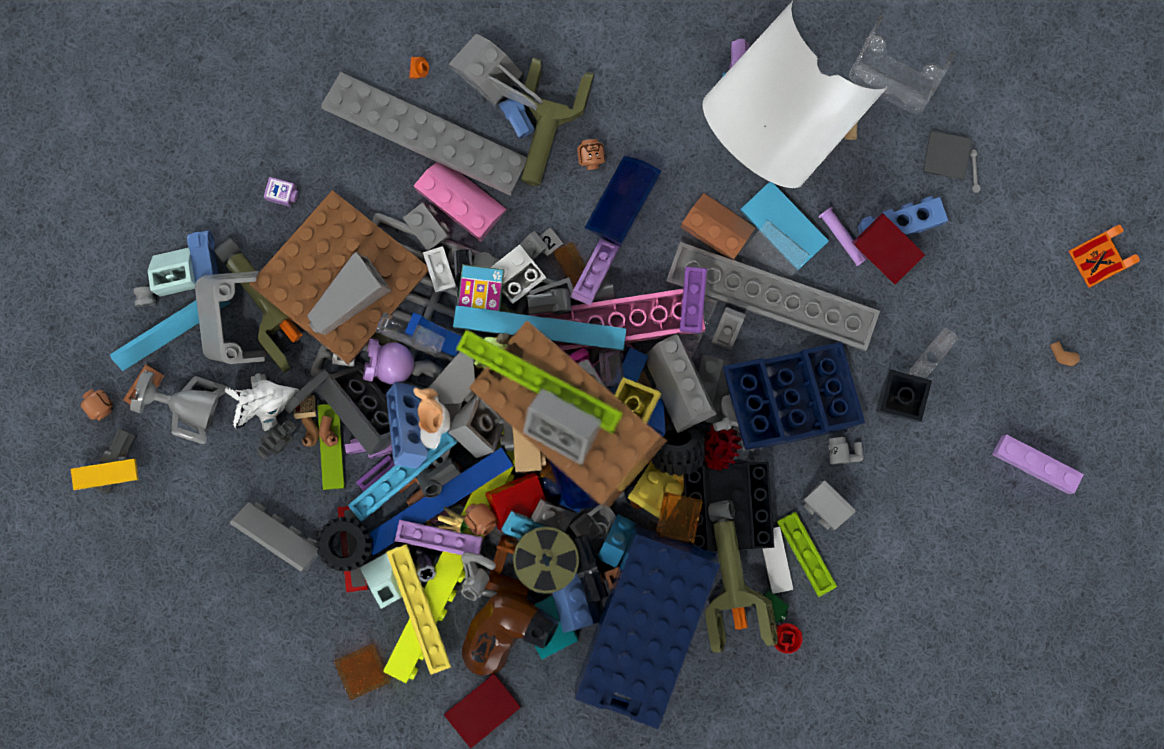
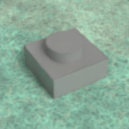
[520,231,548,261]

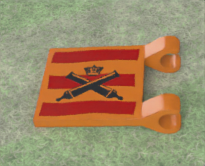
[1068,225,1140,288]

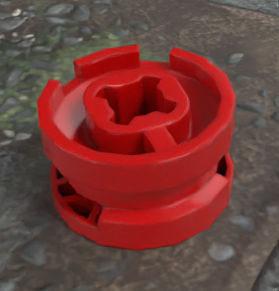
[773,623,803,654]

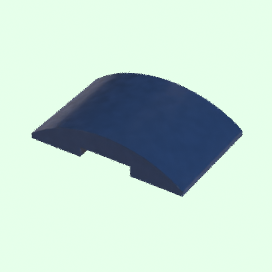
[722,342,865,449]

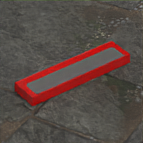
[337,506,368,592]

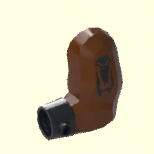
[462,592,559,675]

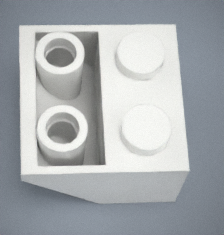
[490,245,546,304]

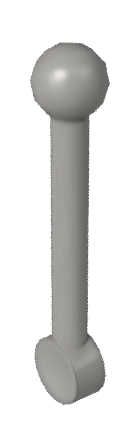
[970,149,981,193]

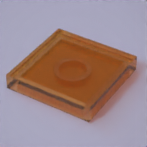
[656,492,703,543]

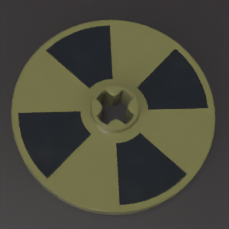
[513,527,579,593]

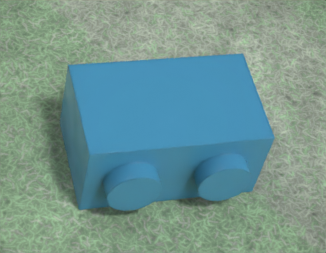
[598,515,637,568]

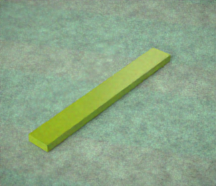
[456,330,623,433]

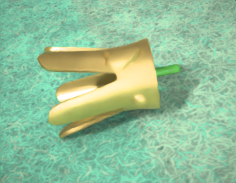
[438,507,469,533]

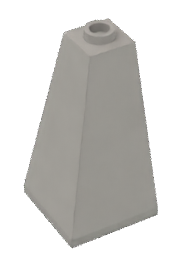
[307,252,392,335]

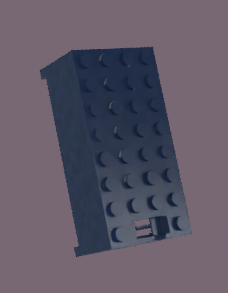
[575,524,720,729]

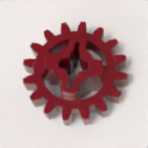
[703,425,742,471]

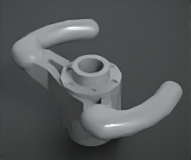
[461,552,497,600]

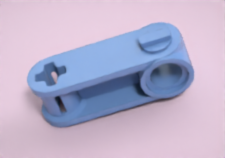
[187,230,219,283]

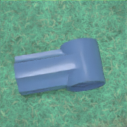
[499,98,535,139]

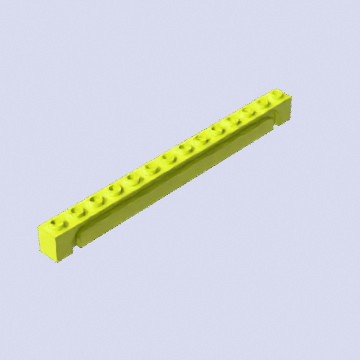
[383,430,515,683]

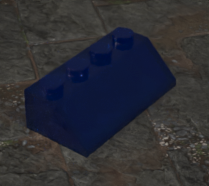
[584,155,662,248]

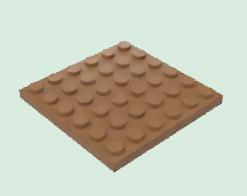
[249,190,429,365]

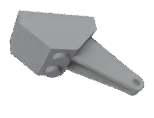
[449,34,543,110]
[429,352,477,467]

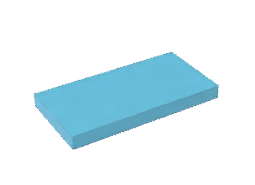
[740,182,829,270]

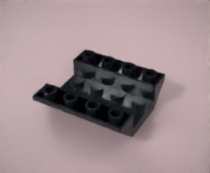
[683,462,775,551]

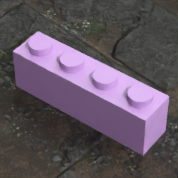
[992,434,1084,494]

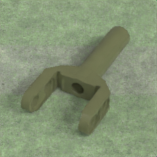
[521,58,594,186]

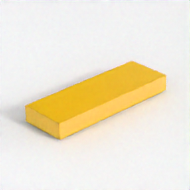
[71,459,139,490]

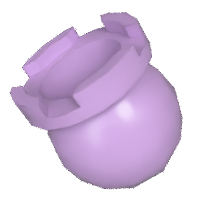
[363,339,414,384]

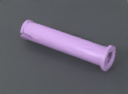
[818,207,868,266]

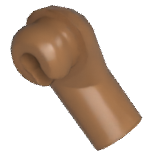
[1050,341,1080,366]
[301,417,319,447]

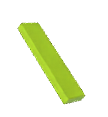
[317,404,345,490]
[777,511,837,597]

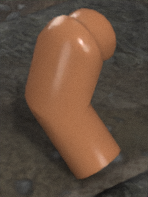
[318,416,338,447]

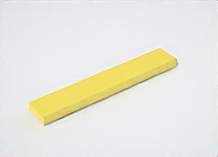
[386,544,451,675]

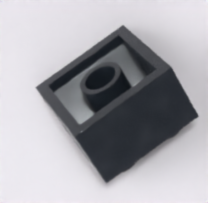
[876,369,932,422]

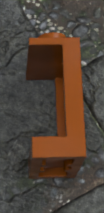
[486,535,530,599]

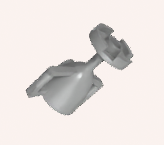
[130,370,227,444]

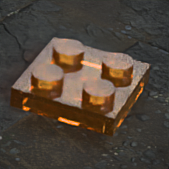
[333,643,390,701]

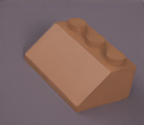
[680,193,756,260]

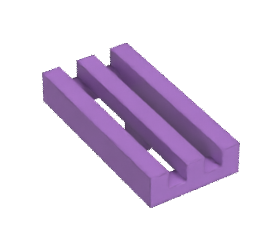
[356,455,395,492]

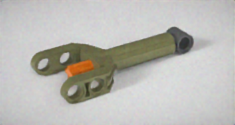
[213,238,303,373]
[705,500,778,653]

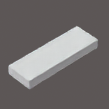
[762,527,793,594]

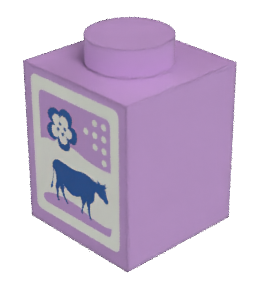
[264,177,298,207]

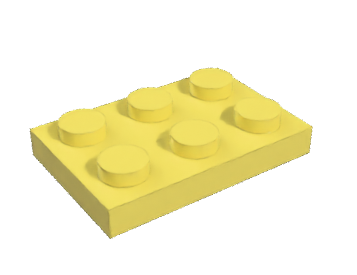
[628,461,684,522]

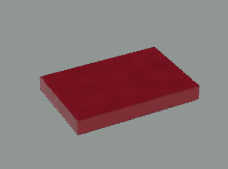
[852,212,925,285]
[444,673,521,749]

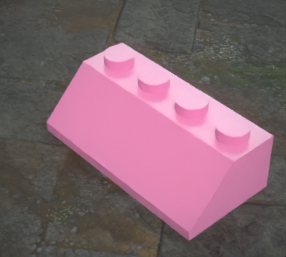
[414,162,507,242]

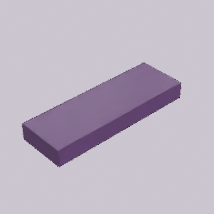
[680,267,707,333]

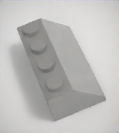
[646,334,716,433]
[230,501,318,572]

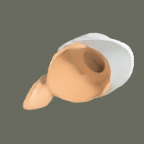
[414,387,451,449]

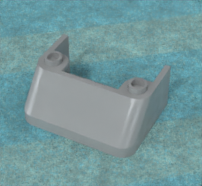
[195,271,268,364]

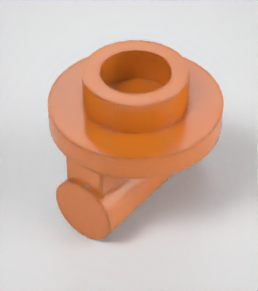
[409,57,429,79]

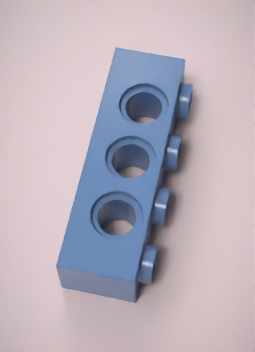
[857,196,948,236]
[386,382,428,469]

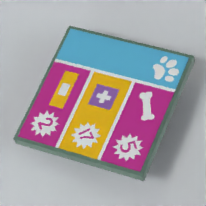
[458,264,505,311]

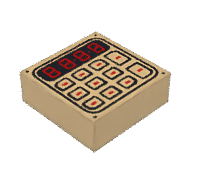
[294,395,316,419]

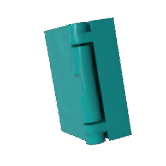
[534,595,579,660]

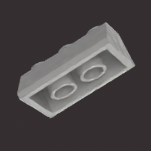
[523,389,601,465]

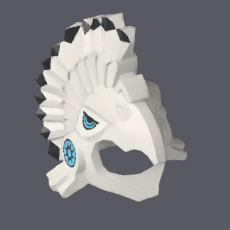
[225,373,299,431]

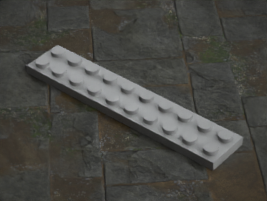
[321,72,527,196]
[666,242,880,351]

